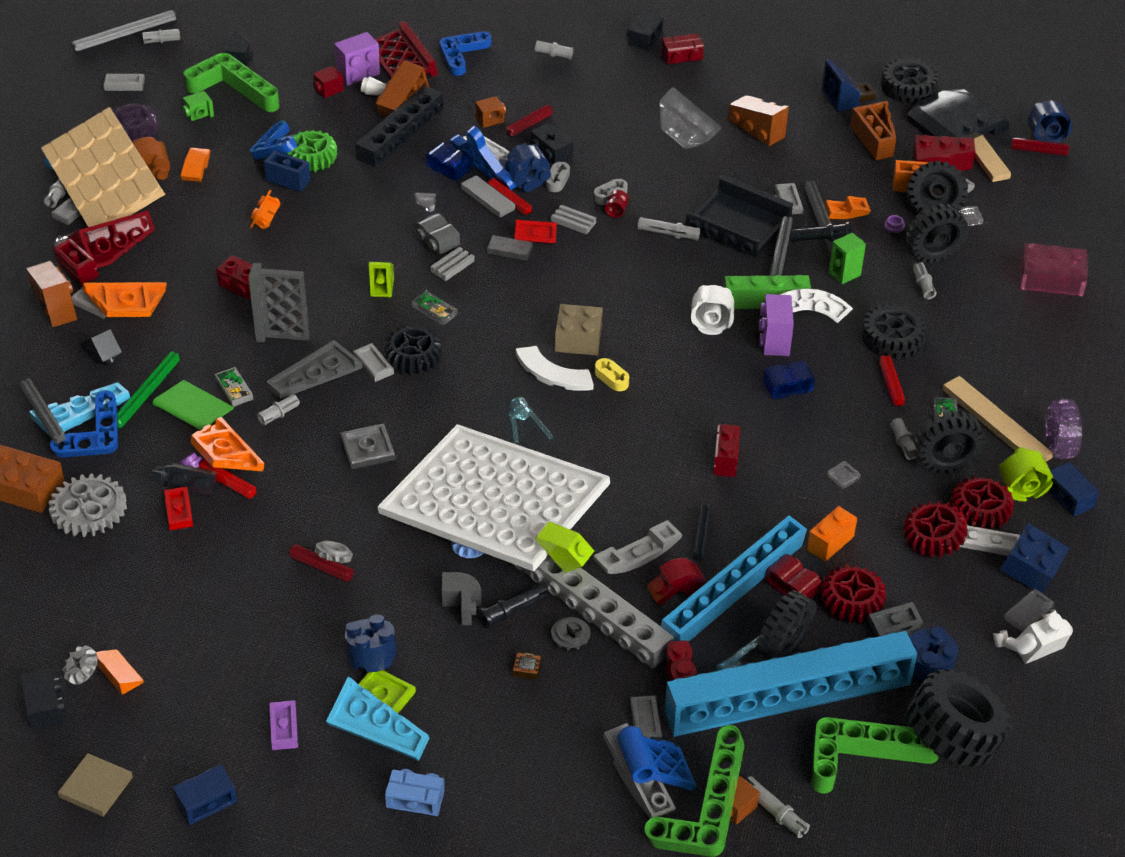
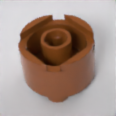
[132,137,170,180]

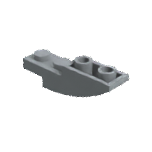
[603,723,676,819]

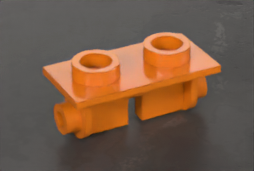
[250,190,280,229]

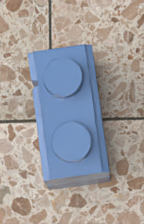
[385,769,445,816]

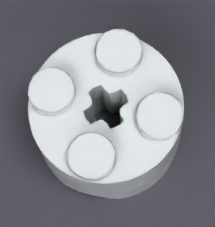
[691,285,734,335]

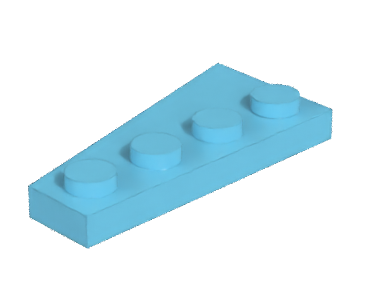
[29,382,130,437]
[326,676,430,761]

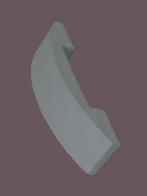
[593,520,682,574]

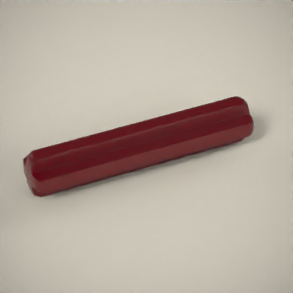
[506,105,553,137]
[1011,138,1070,156]
[289,544,354,582]

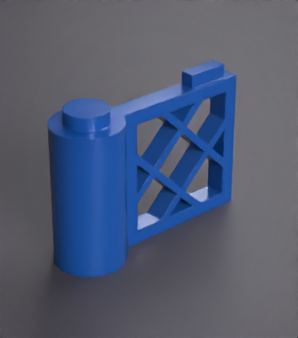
[617,726,697,790]

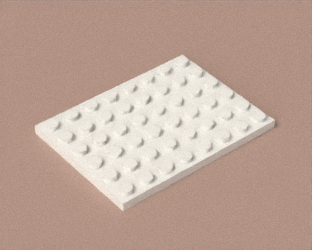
[378,424,610,571]

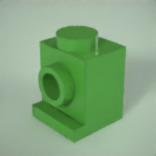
[182,91,214,121]

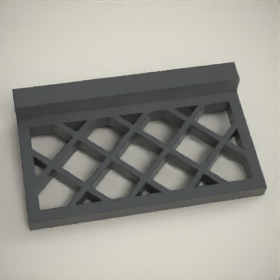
[249,263,310,342]

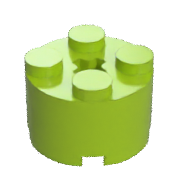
[998,447,1053,501]

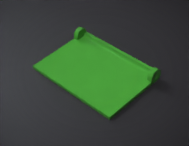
[153,380,234,431]

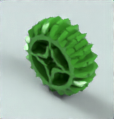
[286,129,337,173]

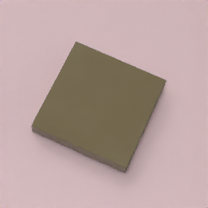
[58,753,133,817]

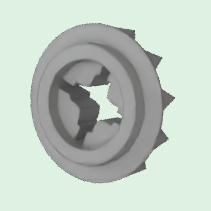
[315,541,353,563]
[62,645,97,685]

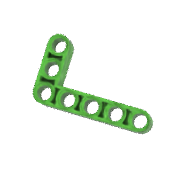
[184,53,279,112]
[811,717,939,793]
[645,725,744,857]

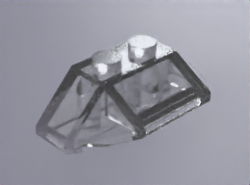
[660,87,721,150]

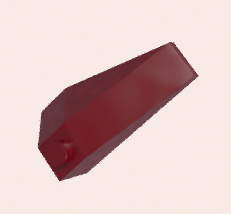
[67,211,155,269]

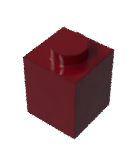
[313,66,344,98]

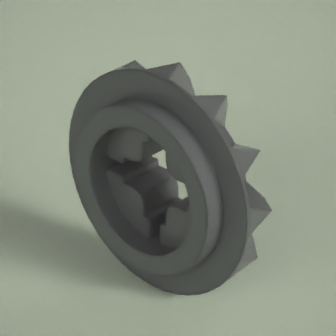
[551,617,590,651]

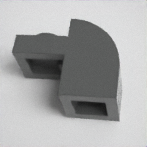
[442,572,481,625]

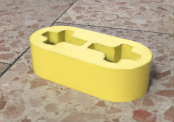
[595,358,629,391]

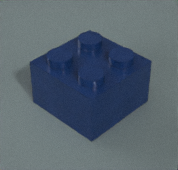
[1000,523,1070,595]

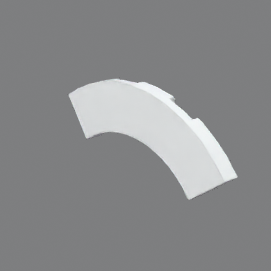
[779,288,853,323]
[516,346,594,390]

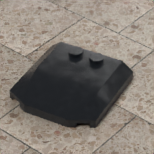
[907,89,1009,139]

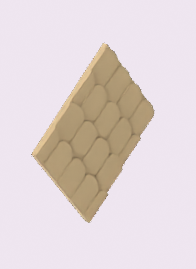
[41,107,165,227]

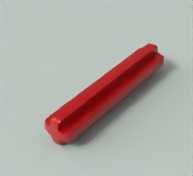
[487,178,532,215]
[879,355,905,406]
[199,459,257,499]

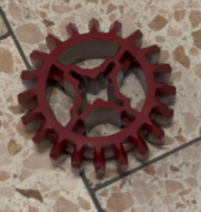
[950,475,1014,530]
[903,500,968,559]
[820,564,886,624]

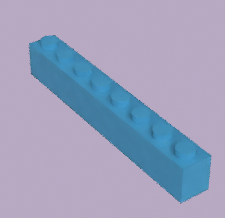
[661,516,807,642]

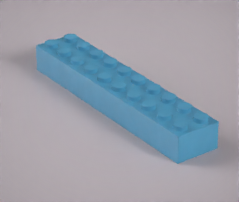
[664,631,917,737]

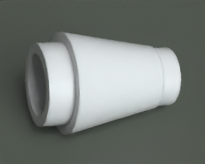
[361,76,386,96]

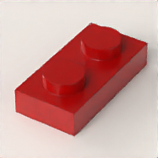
[515,220,557,244]
[164,487,193,530]

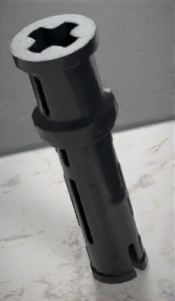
[789,222,853,242]
[477,583,548,629]

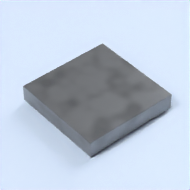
[340,423,396,469]

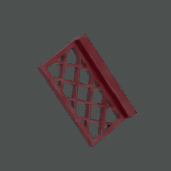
[375,21,438,79]

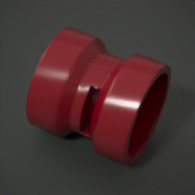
[605,190,629,218]

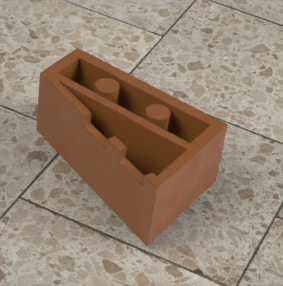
[376,61,429,117]
[728,95,789,146]
[850,101,896,161]
[26,261,77,327]

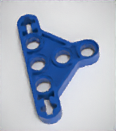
[449,126,517,191]

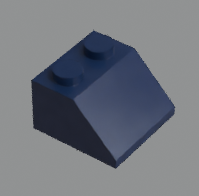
[822,59,861,112]

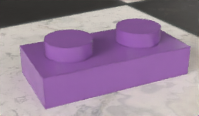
[270,700,298,750]

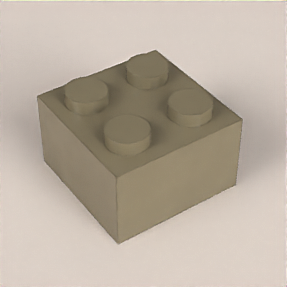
[555,304,603,356]

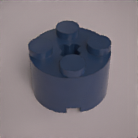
[1028,101,1073,143]
[505,144,551,192]
[345,614,397,672]
[910,626,958,682]

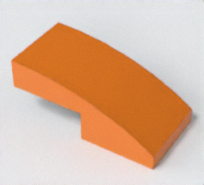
[181,148,211,182]
[824,196,871,219]

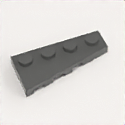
[266,340,363,399]

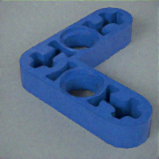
[439,31,491,76]
[250,120,298,160]
[50,390,118,458]

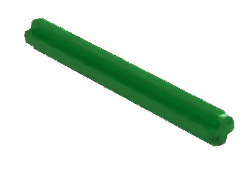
[112,351,180,429]

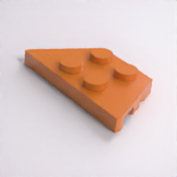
[83,282,167,317]
[190,417,264,471]

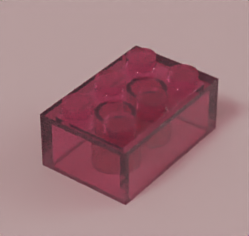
[1020,243,1088,296]

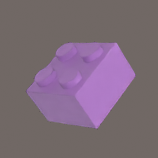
[334,32,380,86]
[758,294,794,356]

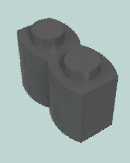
[416,213,460,255]

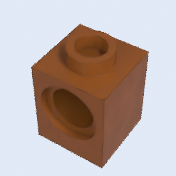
[475,96,506,128]

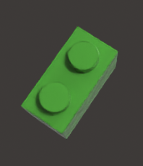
[829,233,866,284]

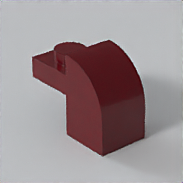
[647,558,707,606]

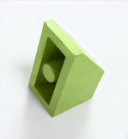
[369,262,394,297]
[535,521,594,573]

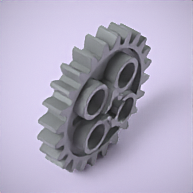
[49,474,127,537]

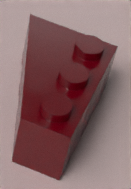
[912,135,976,171]

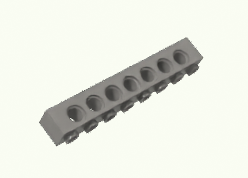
[514,555,674,668]

